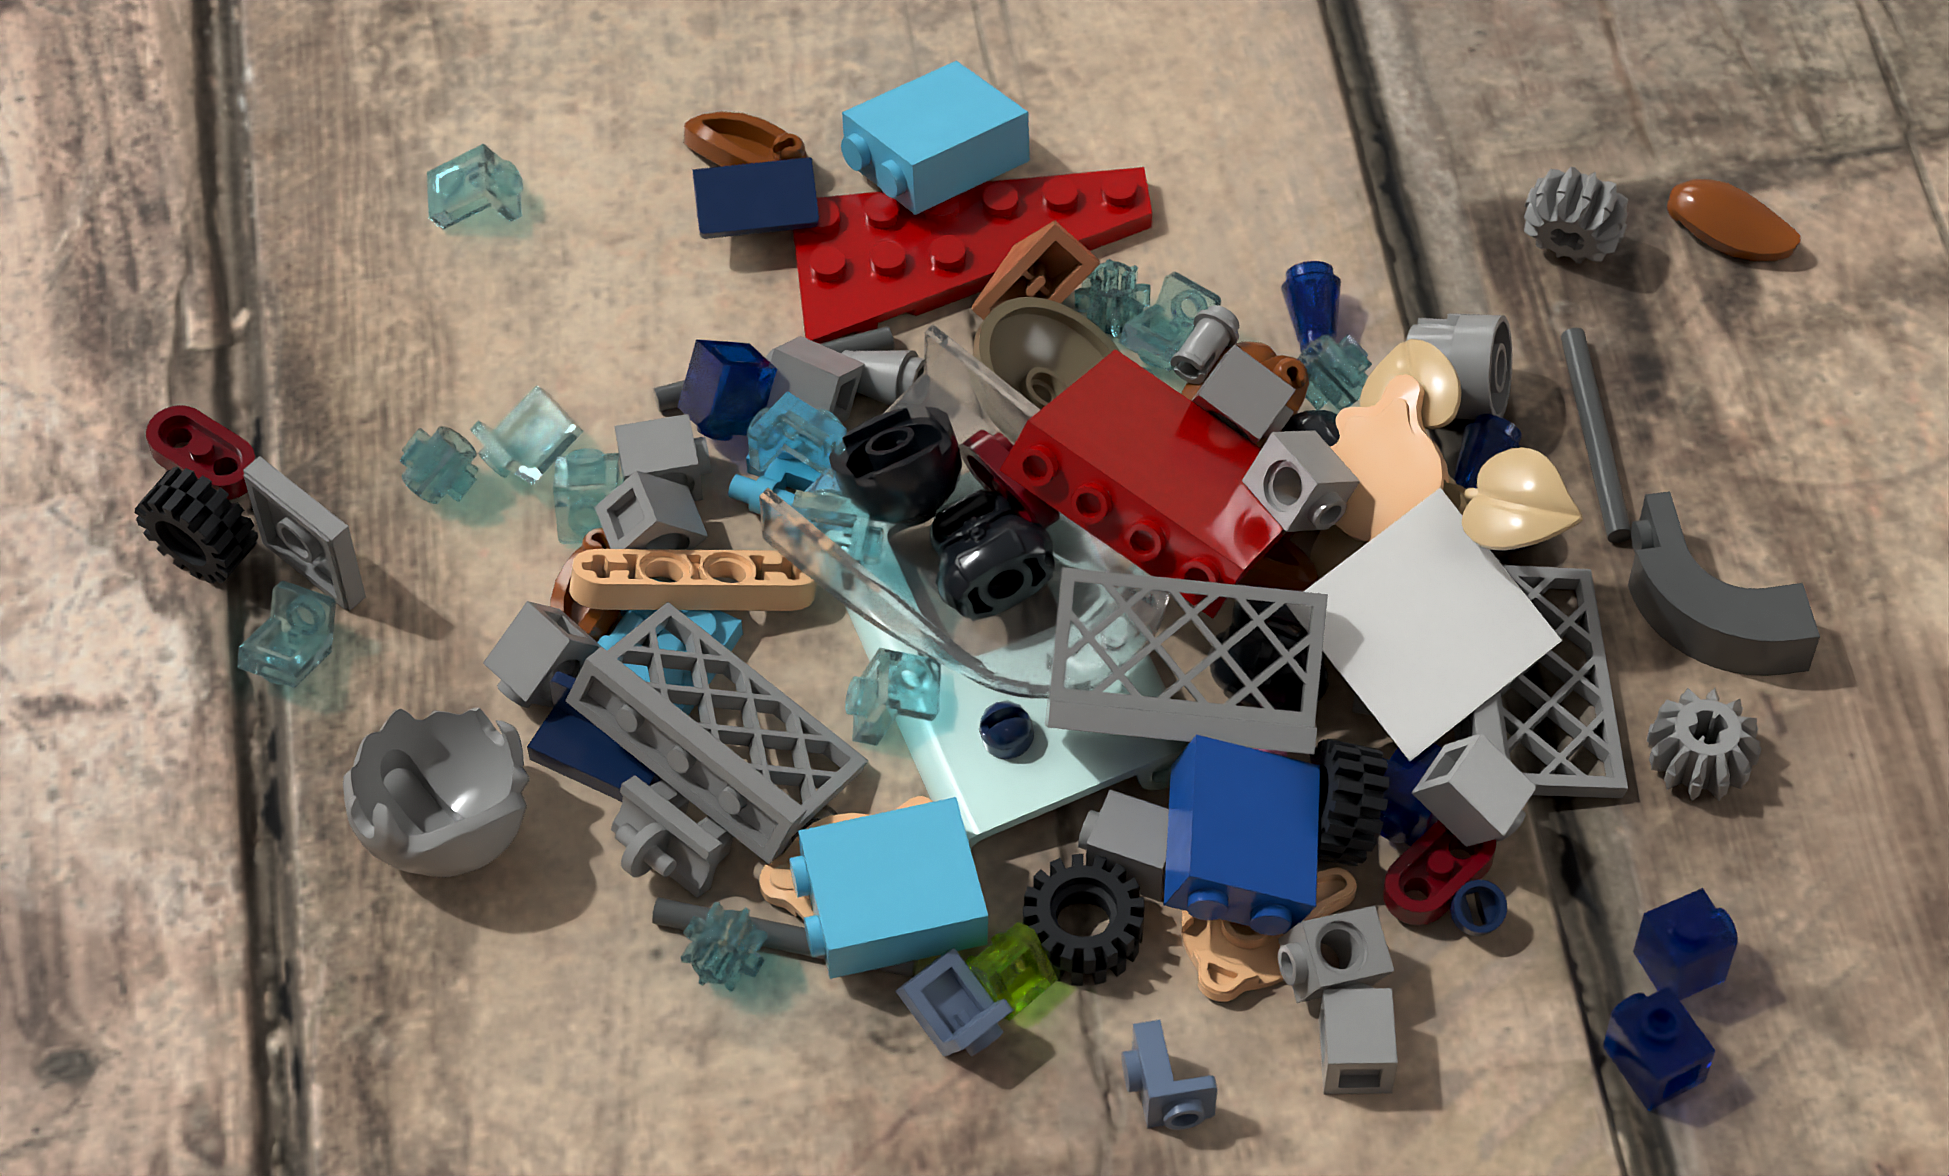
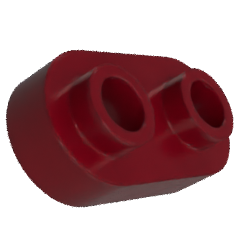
[146,405,256,500]
[959,429,1060,530]
[1383,820,1496,925]

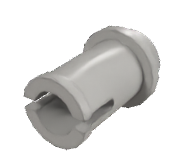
[1170,305,1240,384]

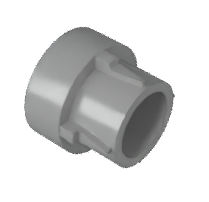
[1406,313,1512,421]

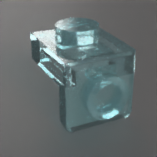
[427,144,523,230]
[1119,272,1221,372]
[470,385,584,485]
[747,391,847,481]
[553,448,621,544]
[791,489,884,585]
[237,581,336,688]
[845,647,941,746]

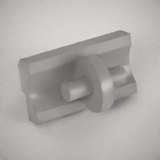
[611,775,734,898]

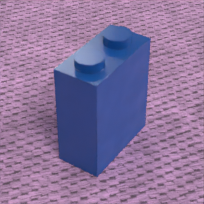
[1164,734,1320,935]

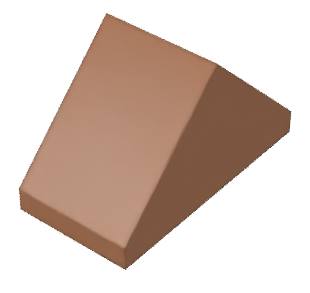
[972,221,1100,320]

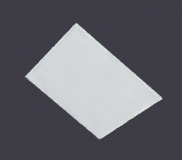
[1286,488,1562,761]

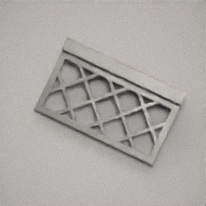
[1454,565,1628,798]
[1045,567,1328,754]
[566,602,868,864]

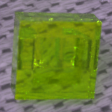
[965,922,1058,1021]

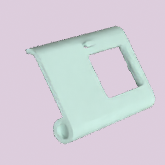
[821,473,1190,849]

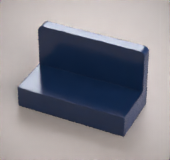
[692,157,819,239]
[527,671,663,802]

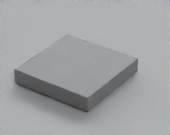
[243,456,366,611]

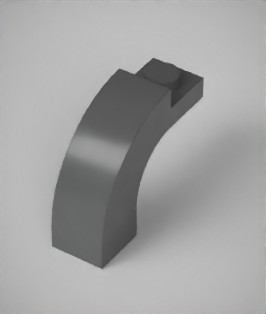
[1628,491,1820,676]

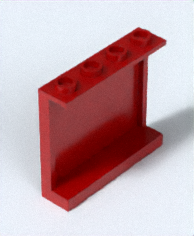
[1000,349,1296,619]

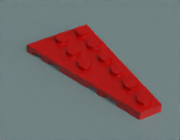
[793,167,1153,344]

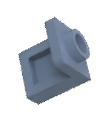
[895,948,1013,1057]
[1121,1020,1218,1130]

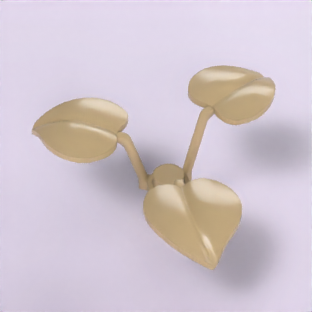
[1310,339,1583,580]

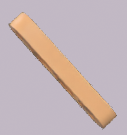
[569,549,819,611]

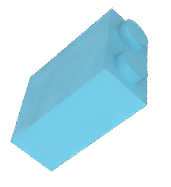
[841,60,1030,215]
[789,797,988,979]

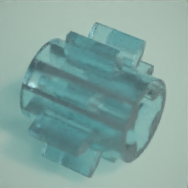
[1074,259,1151,337]
[1298,334,1372,410]
[399,426,479,504]
[680,902,768,992]

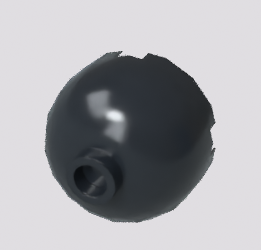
[829,407,962,526]

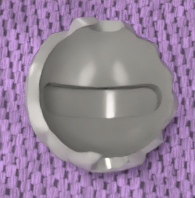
[343,708,529,877]

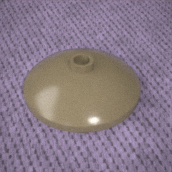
[973,297,1121,435]

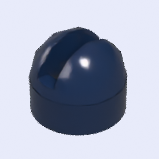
[979,700,1034,759]
[1450,880,1507,936]

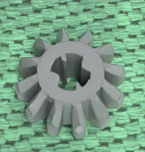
[1524,167,1628,264]
[1647,688,1761,801]

